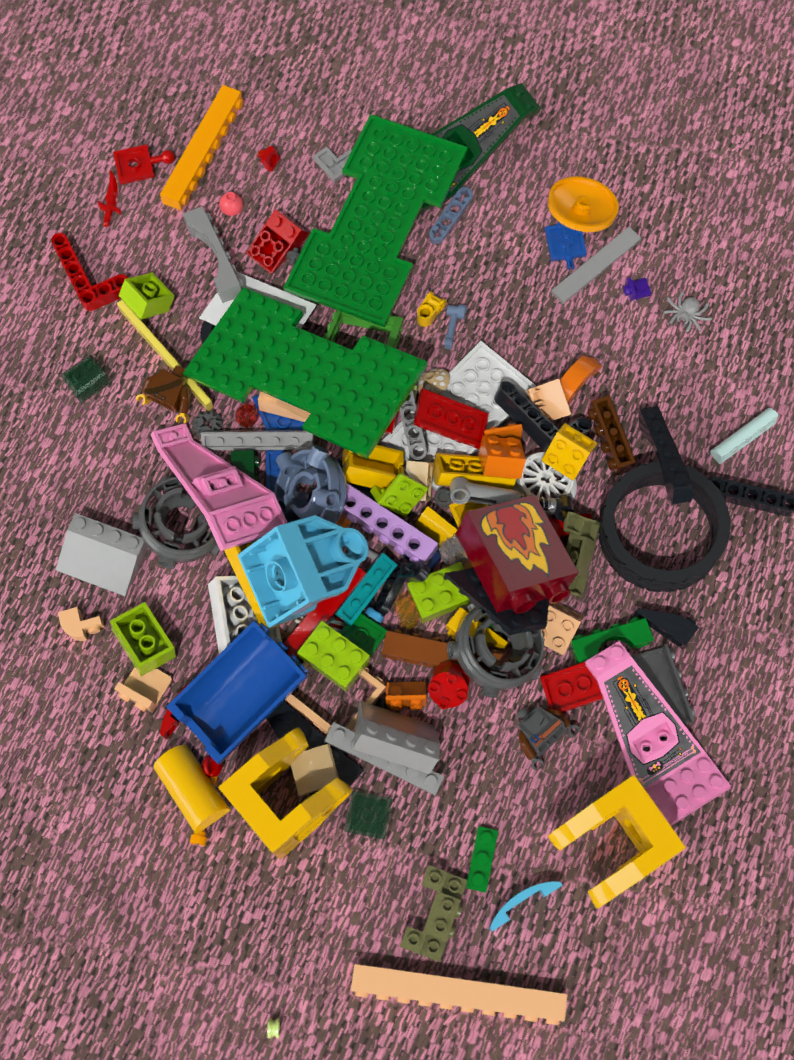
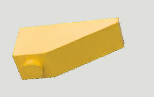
[446,607,508,649]

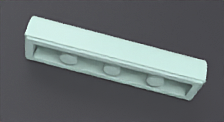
[710,408,778,464]

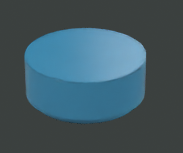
[365,607,384,623]

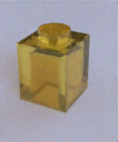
[393,596,420,629]

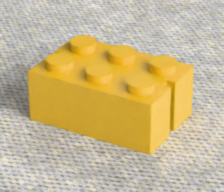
[342,445,404,489]

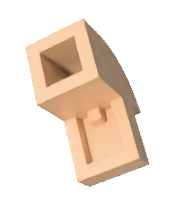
[58,607,105,641]

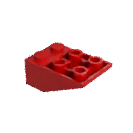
[245,209,309,274]

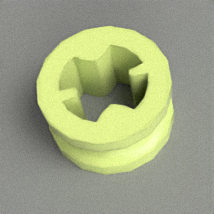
[268,1018,280,1038]

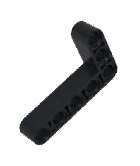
[494,381,592,453]

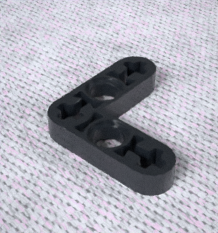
[374,562,430,615]

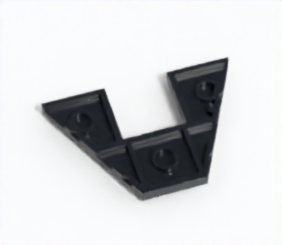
[443,568,549,635]

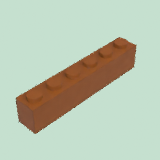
[382,629,503,673]

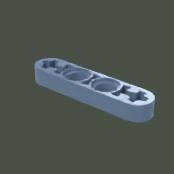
[429,187,473,244]

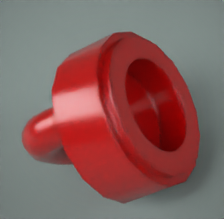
[202,755,223,778]

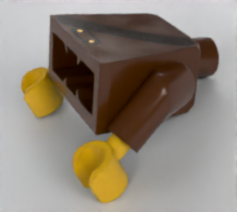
[136,365,189,424]

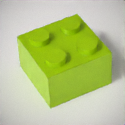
[119,272,175,319]

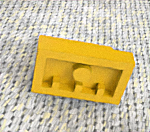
[542,423,597,480]

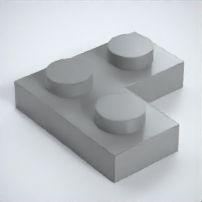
[313,147,352,183]

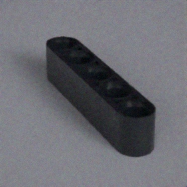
[708,477,794,517]

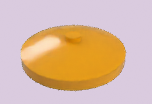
[547,176,619,232]

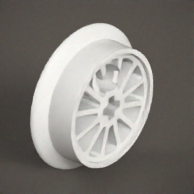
[513,452,577,516]

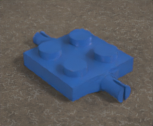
[545,221,587,270]

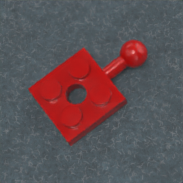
[113,144,175,185]

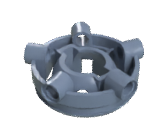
[274,445,347,524]

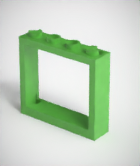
[323,310,403,349]

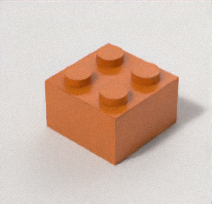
[478,435,526,479]

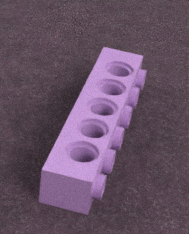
[342,483,438,565]

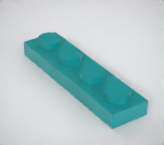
[335,553,397,626]

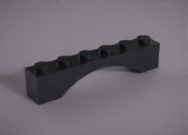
[639,406,693,505]

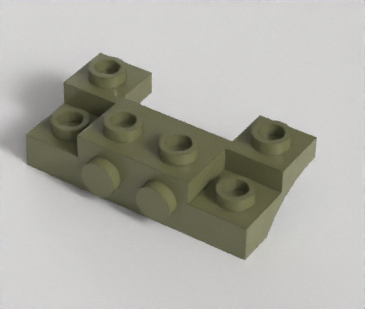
[563,512,601,598]
[400,865,467,962]

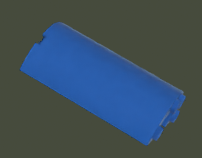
[166,621,309,764]

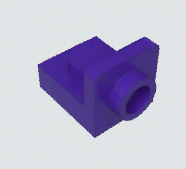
[623,278,652,301]

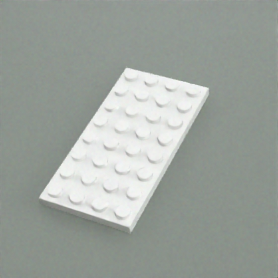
[381,341,536,491]

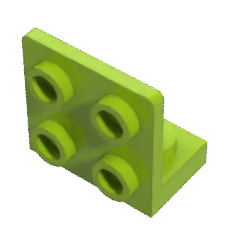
[370,473,428,518]

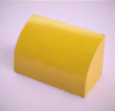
[416,507,457,550]

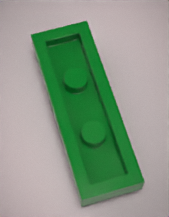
[466,826,498,893]

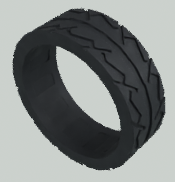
[598,462,731,592]

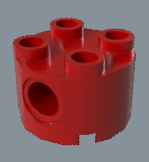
[428,661,470,709]

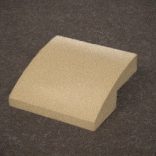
[291,744,339,796]

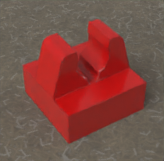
[257,146,280,172]

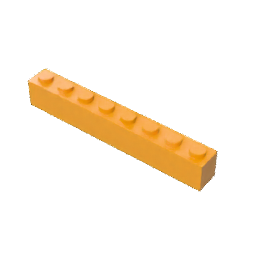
[160,85,244,211]

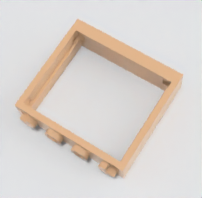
[284,662,386,734]

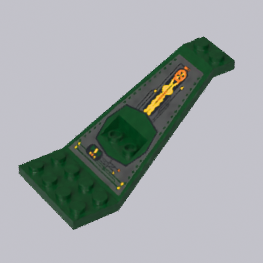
[420,83,541,213]

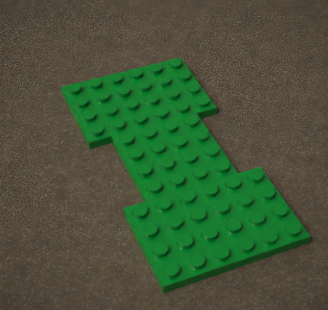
[283,114,468,328]
[183,287,428,459]

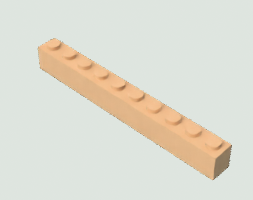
[351,964,567,1025]

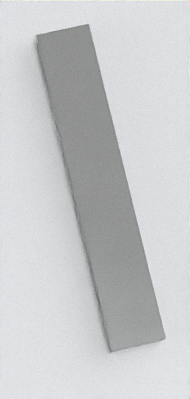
[551,227,641,305]
[201,430,314,450]

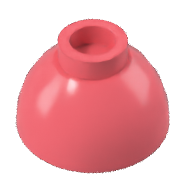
[219,192,244,216]

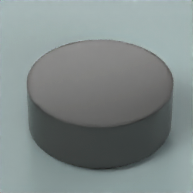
[434,488,453,508]

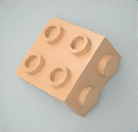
[114,667,172,713]

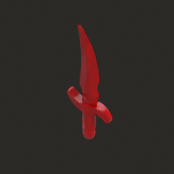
[97,170,122,227]

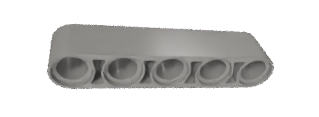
[399,389,427,461]

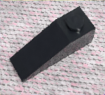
[634,608,699,650]

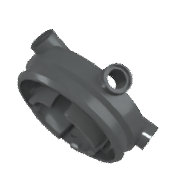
[133,475,220,569]
[447,603,545,698]

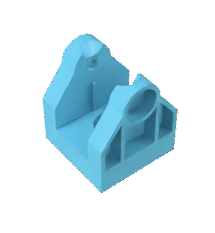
[237,515,369,628]

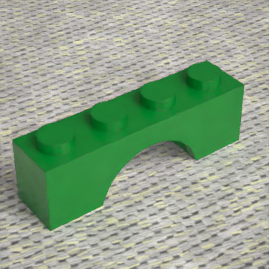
[569,617,654,665]

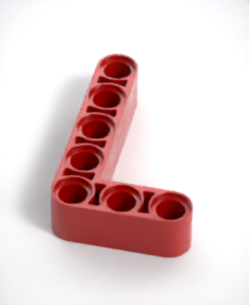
[51,233,128,311]

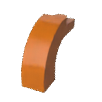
[560,355,602,405]

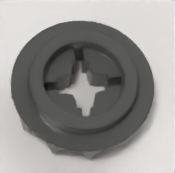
[193,410,223,437]

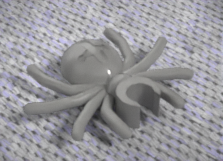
[663,291,712,332]

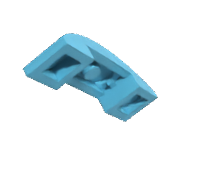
[489,882,562,932]

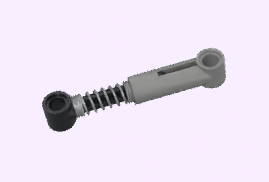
[450,477,574,521]

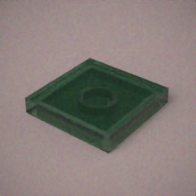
[344,791,392,840]

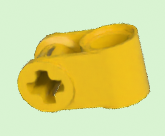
[417,291,447,327]

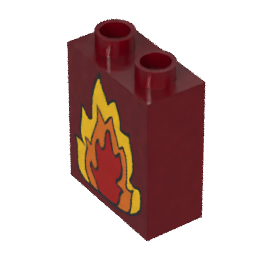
[456,495,579,614]

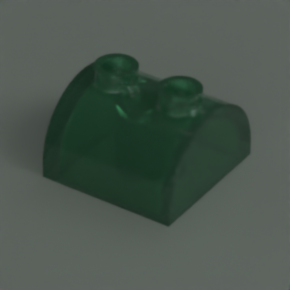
[59,354,111,404]

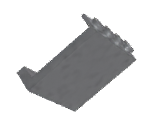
[631,644,695,725]

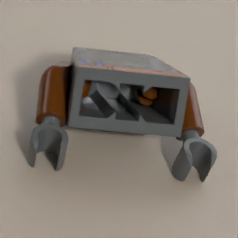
[517,707,580,771]

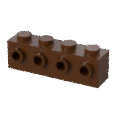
[588,396,636,476]

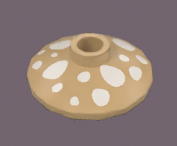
[416,368,450,394]

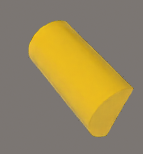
[433,453,516,490]
[153,745,231,835]

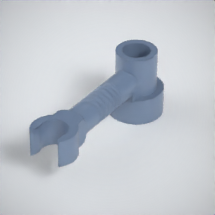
[444,304,467,349]

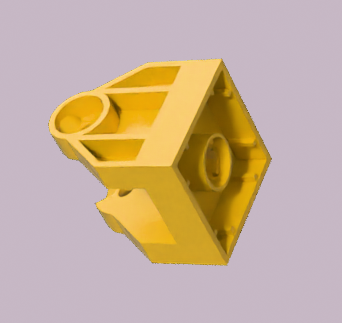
[218,728,353,860]
[547,775,686,909]

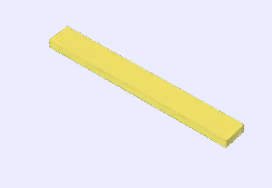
[117,300,214,411]

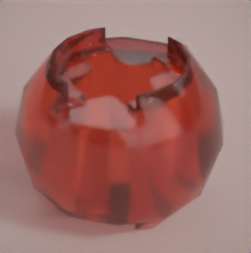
[235,404,258,427]

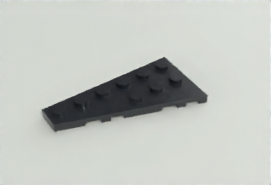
[267,701,364,796]

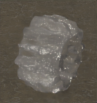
[439,535,469,566]

